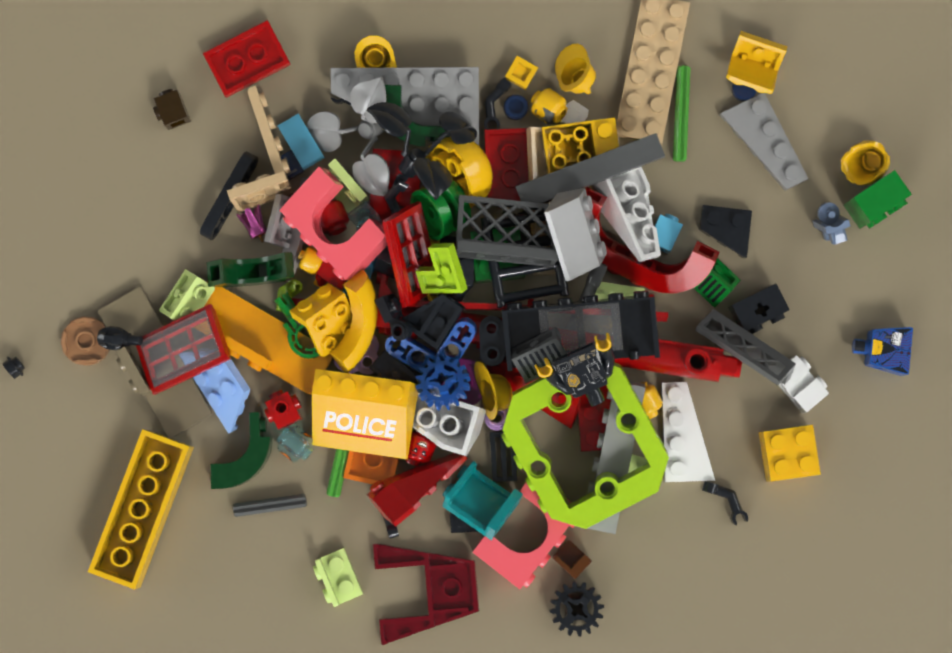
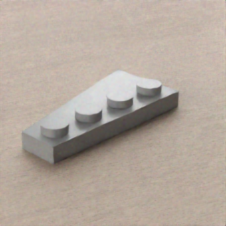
[719,93,808,191]

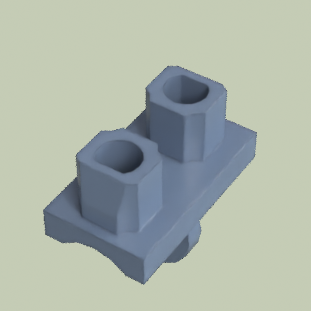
[813,202,851,245]

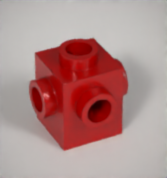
[264,390,303,430]

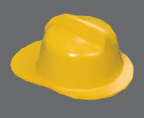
[354,35,397,68]
[555,43,596,94]
[474,361,513,420]

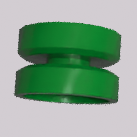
[410,180,471,241]

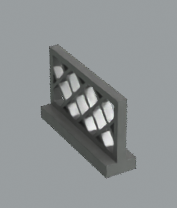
[455,195,558,267]

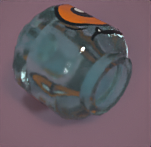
[276,425,314,462]

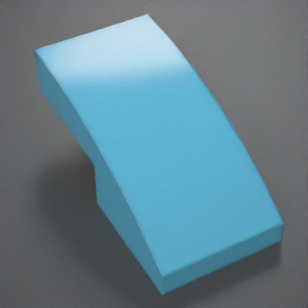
[278,114,325,170]

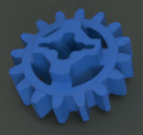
[415,356,471,411]

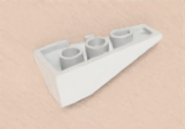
[588,167,661,262]
[413,393,486,456]

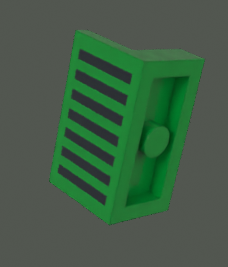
[694,258,741,308]

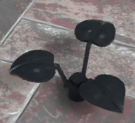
[366,102,477,200]

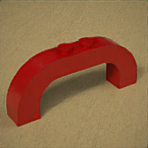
[585,187,720,293]

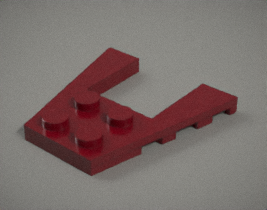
[373,544,480,645]

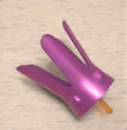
[236,204,267,243]

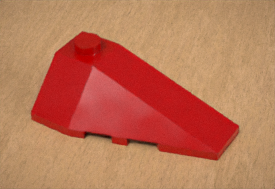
[366,453,467,527]

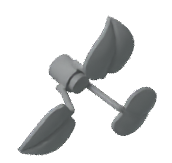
[307,77,390,196]

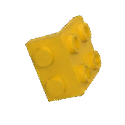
[726,31,787,94]
[290,283,353,357]

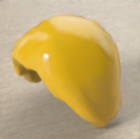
[841,140,890,186]

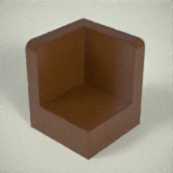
[552,540,592,579]

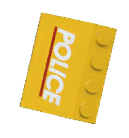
[312,369,418,459]

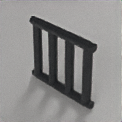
[481,211,569,308]

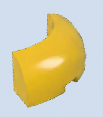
[330,269,378,373]

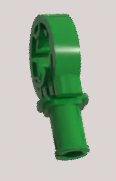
[274,292,320,359]

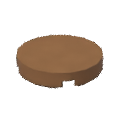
[61,316,110,366]

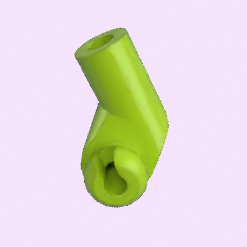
[276,279,303,312]

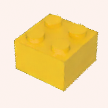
[759,425,821,482]

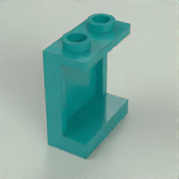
[442,461,523,541]

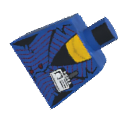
[852,327,913,376]

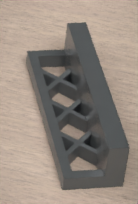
[696,309,796,385]

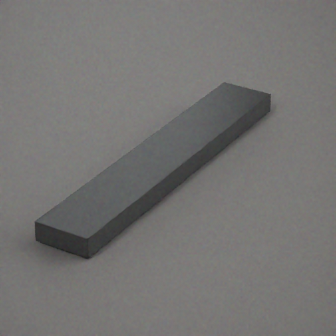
[515,133,665,203]

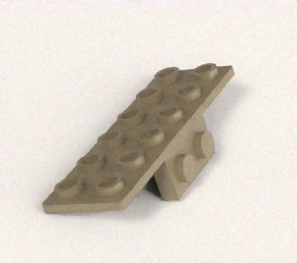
[98,287,212,438]

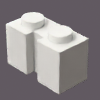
[778,355,829,413]

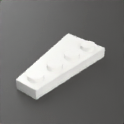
[661,382,715,482]

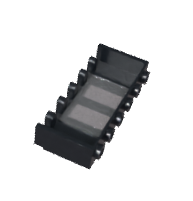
[502,291,660,371]

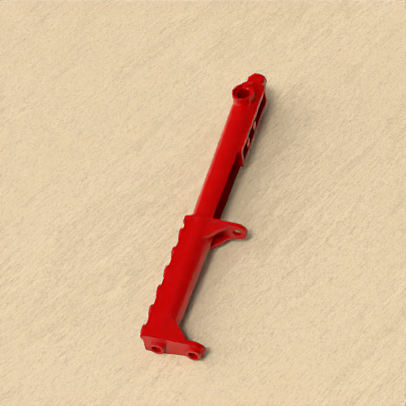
[376,272,742,382]

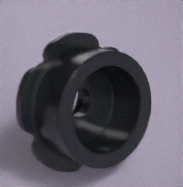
[2,356,25,379]

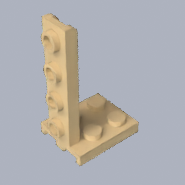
[227,85,294,213]

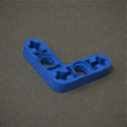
[385,317,477,373]

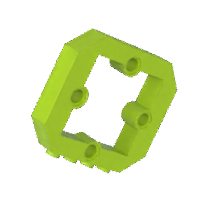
[501,362,669,529]

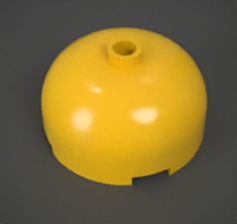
[425,137,493,208]

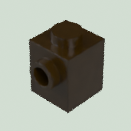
[153,89,191,130]

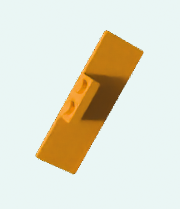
[194,281,333,395]

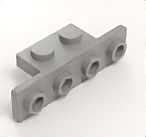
[264,178,308,274]

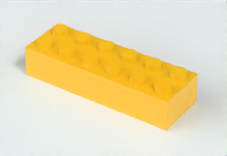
[88,429,194,590]

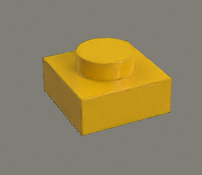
[505,56,538,90]

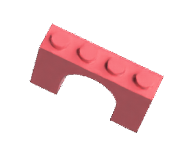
[279,167,387,280]
[472,482,575,589]

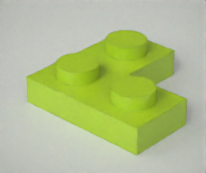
[415,243,468,294]

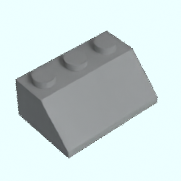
[544,188,607,281]

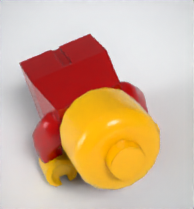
[297,246,347,290]

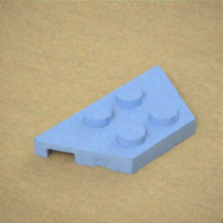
[179,348,250,434]

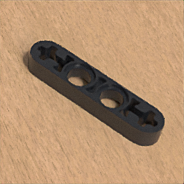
[200,151,259,240]

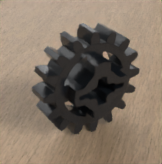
[550,581,604,637]

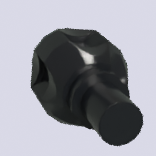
[97,326,143,350]

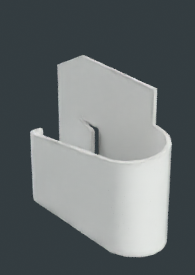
[560,100,588,124]

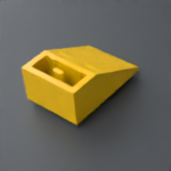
[541,117,619,174]

